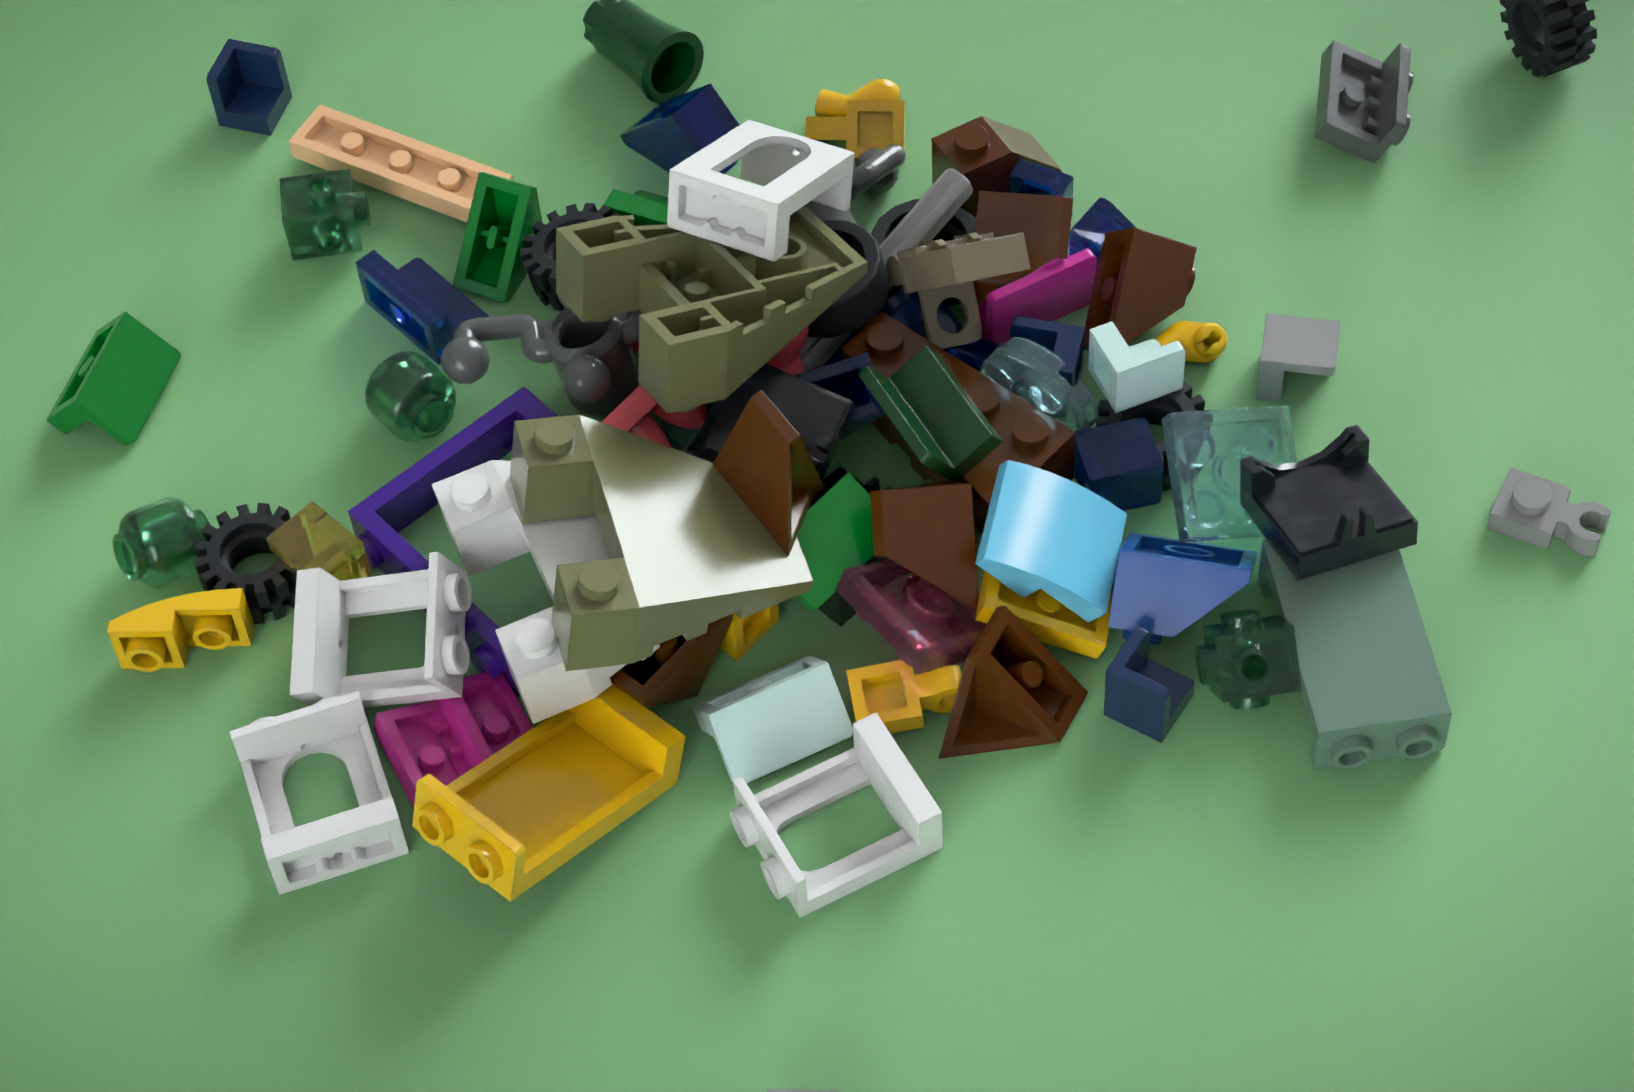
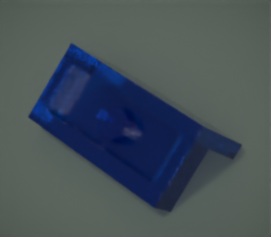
[355,250,489,365]

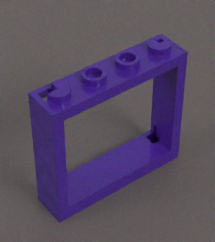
[348,386,558,697]

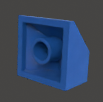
[1108,532,1258,644]

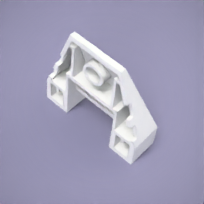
[431,460,660,724]

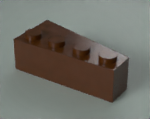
[842,311,1075,534]

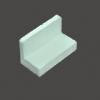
[692,655,853,783]

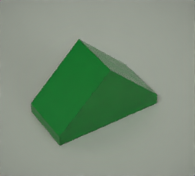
[452,172,543,303]

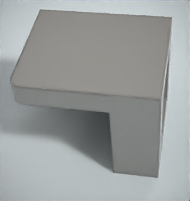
[1256,313,1341,402]

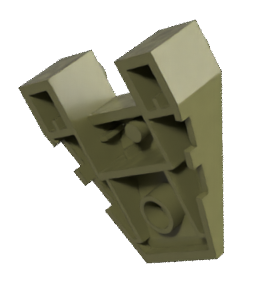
[556,207,868,413]
[510,414,813,671]

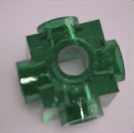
[280,169,371,261]
[1195,610,1302,709]

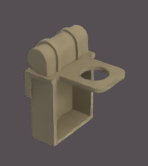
[886,232,1031,349]

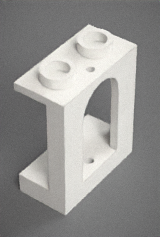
[667,120,854,262]
[290,552,472,708]
[229,691,409,895]
[729,713,943,918]

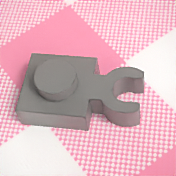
[1487,467,1611,556]

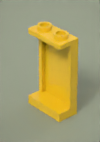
[412,683,686,902]

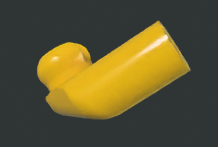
[815,78,901,117]
[1154,321,1228,363]

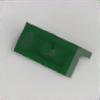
[858,345,1003,482]

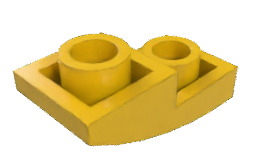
[107,588,255,672]

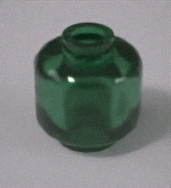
[365,351,456,442]
[112,497,210,589]

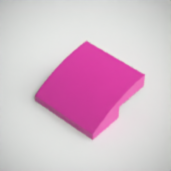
[373,672,533,809]

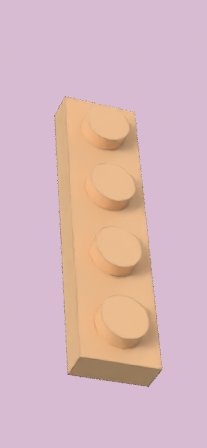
[288,104,514,223]

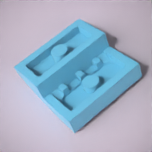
[975,460,1127,623]

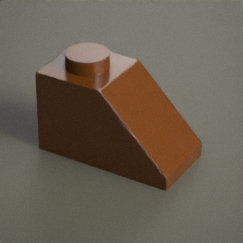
[931,116,1062,218]
[1084,227,1197,352]

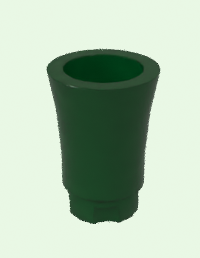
[583,0,704,104]

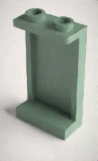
[1258,539,1452,769]

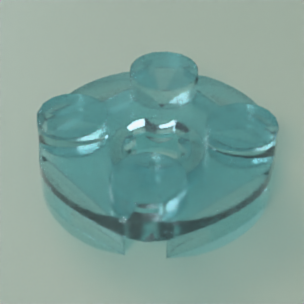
[981,337,1098,445]

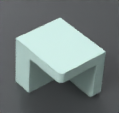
[1088,321,1186,413]

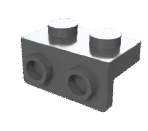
[1314,40,1414,163]

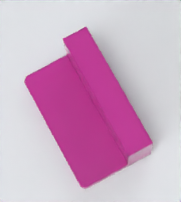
[962,249,1097,349]

